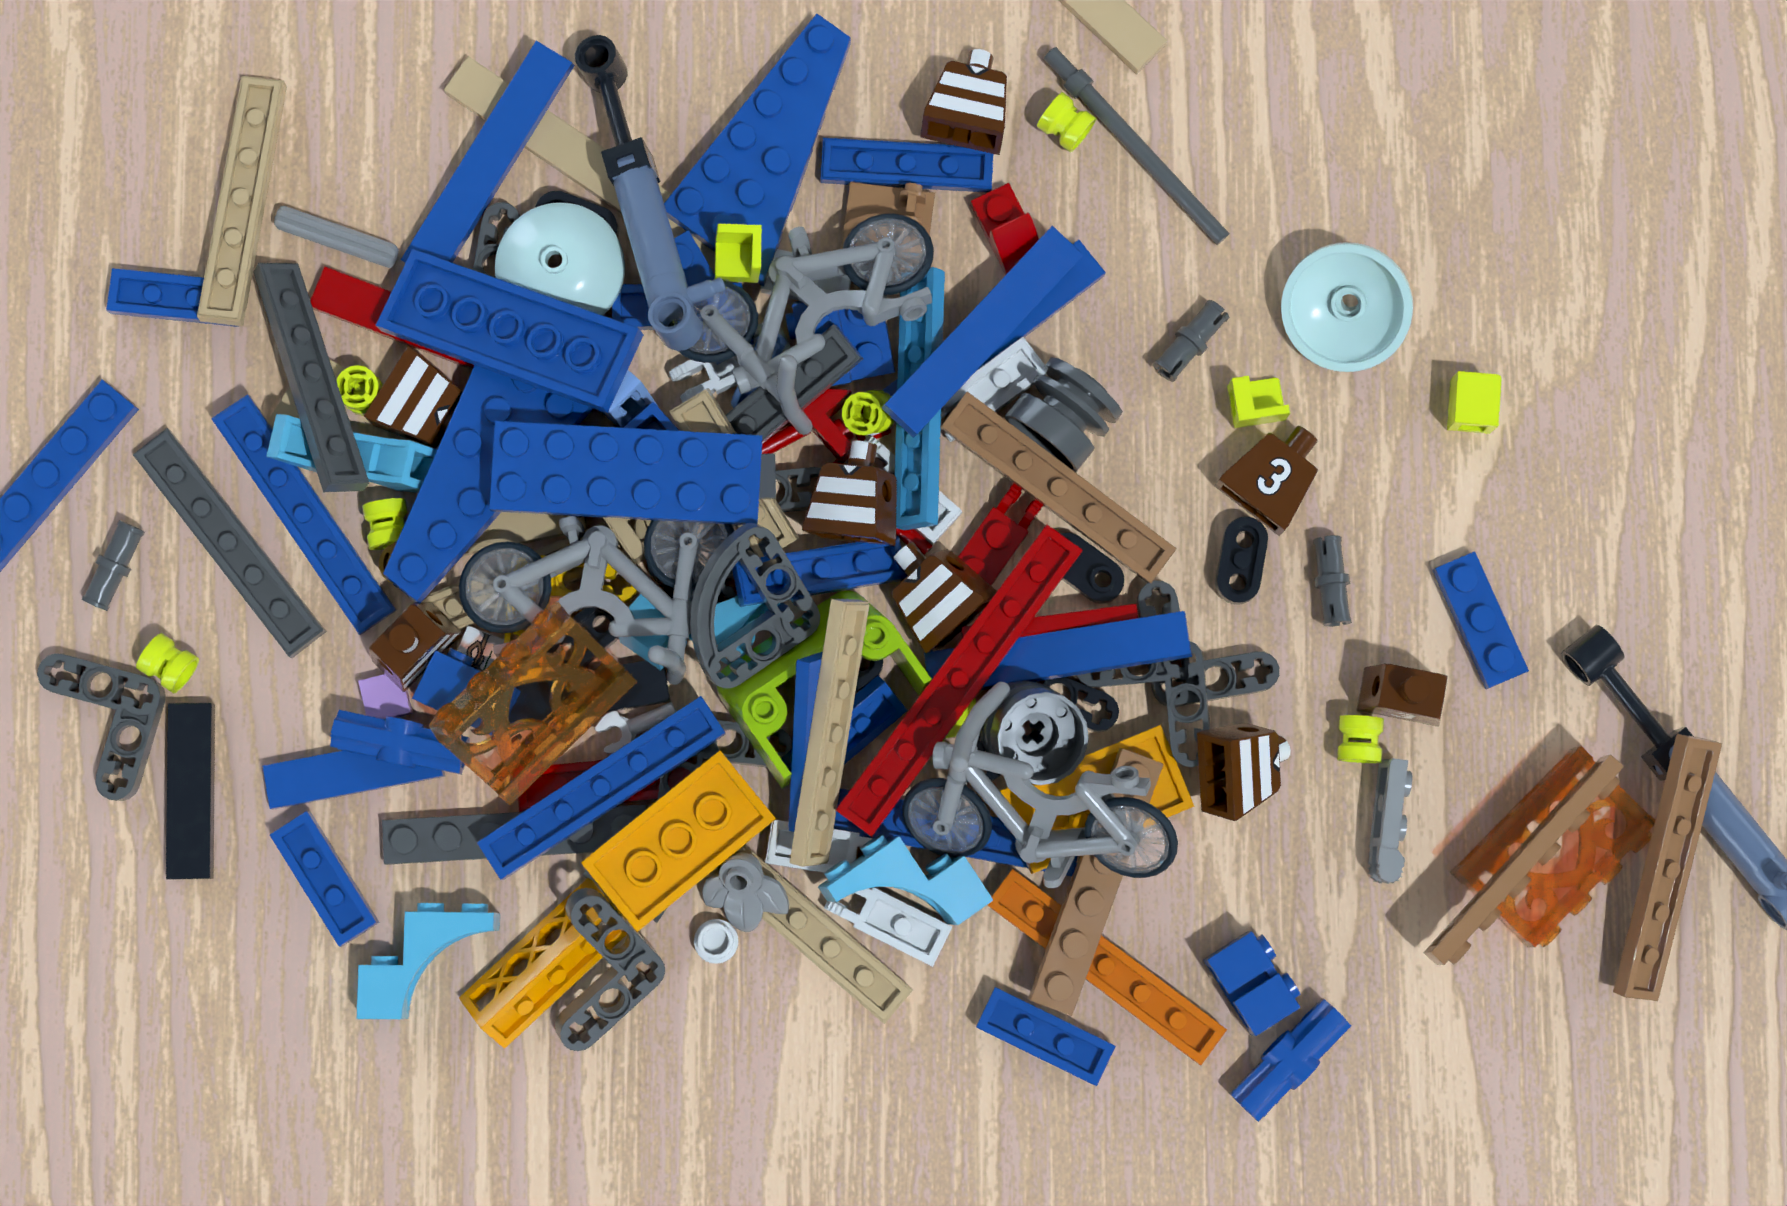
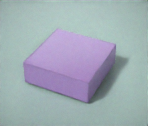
[358,674,413,719]

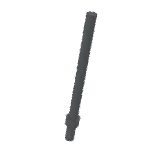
[1044,47,1230,245]

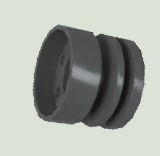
[1005,357,1123,473]
[980,680,1089,785]

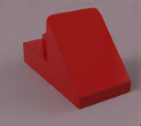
[970,183,1039,275]
[803,389,855,463]

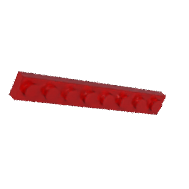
[836,524,1083,837]

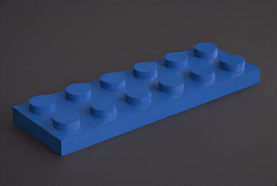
[376,249,644,413]
[489,421,763,525]

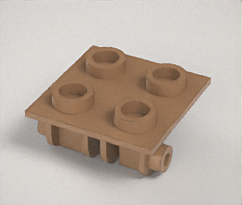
[841,182,935,274]

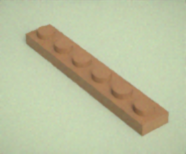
[941,391,1177,583]
[1613,734,1722,1001]
[1028,748,1163,1016]
[1423,754,1624,965]

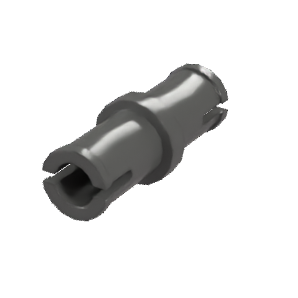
[1153,300,1230,382]
[82,521,145,611]
[1313,535,1352,627]

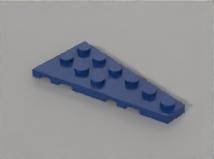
[664,14,851,287]
[383,365,593,602]

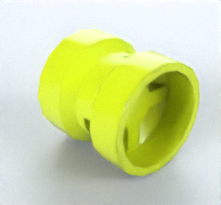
[1037,92,1097,153]
[336,365,383,416]
[842,390,895,435]
[362,498,408,550]
[136,633,199,694]
[1337,715,1384,763]

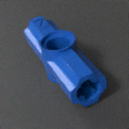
[330,710,470,775]
[1230,999,1351,1122]

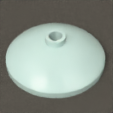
[495,203,625,316]
[1281,242,1413,372]

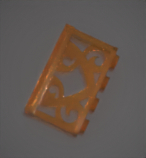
[429,601,637,806]
[1450,746,1656,948]

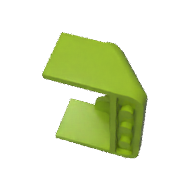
[717,590,932,789]

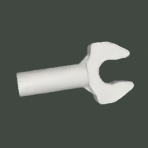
[595,702,676,754]

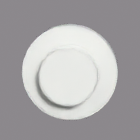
[694,919,739,964]

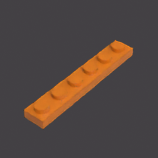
[987,869,1227,1066]

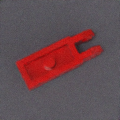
[958,483,1044,586]

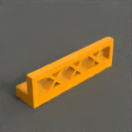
[459,878,629,1049]

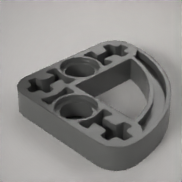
[690,523,820,688]

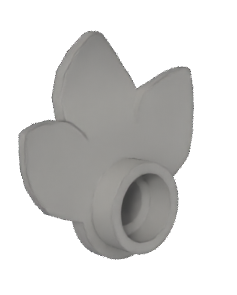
[702,853,789,932]

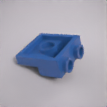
[786,289,896,386]

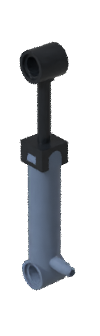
[575,35,726,351]
[1561,625,1787,930]

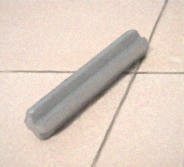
[274,206,399,268]

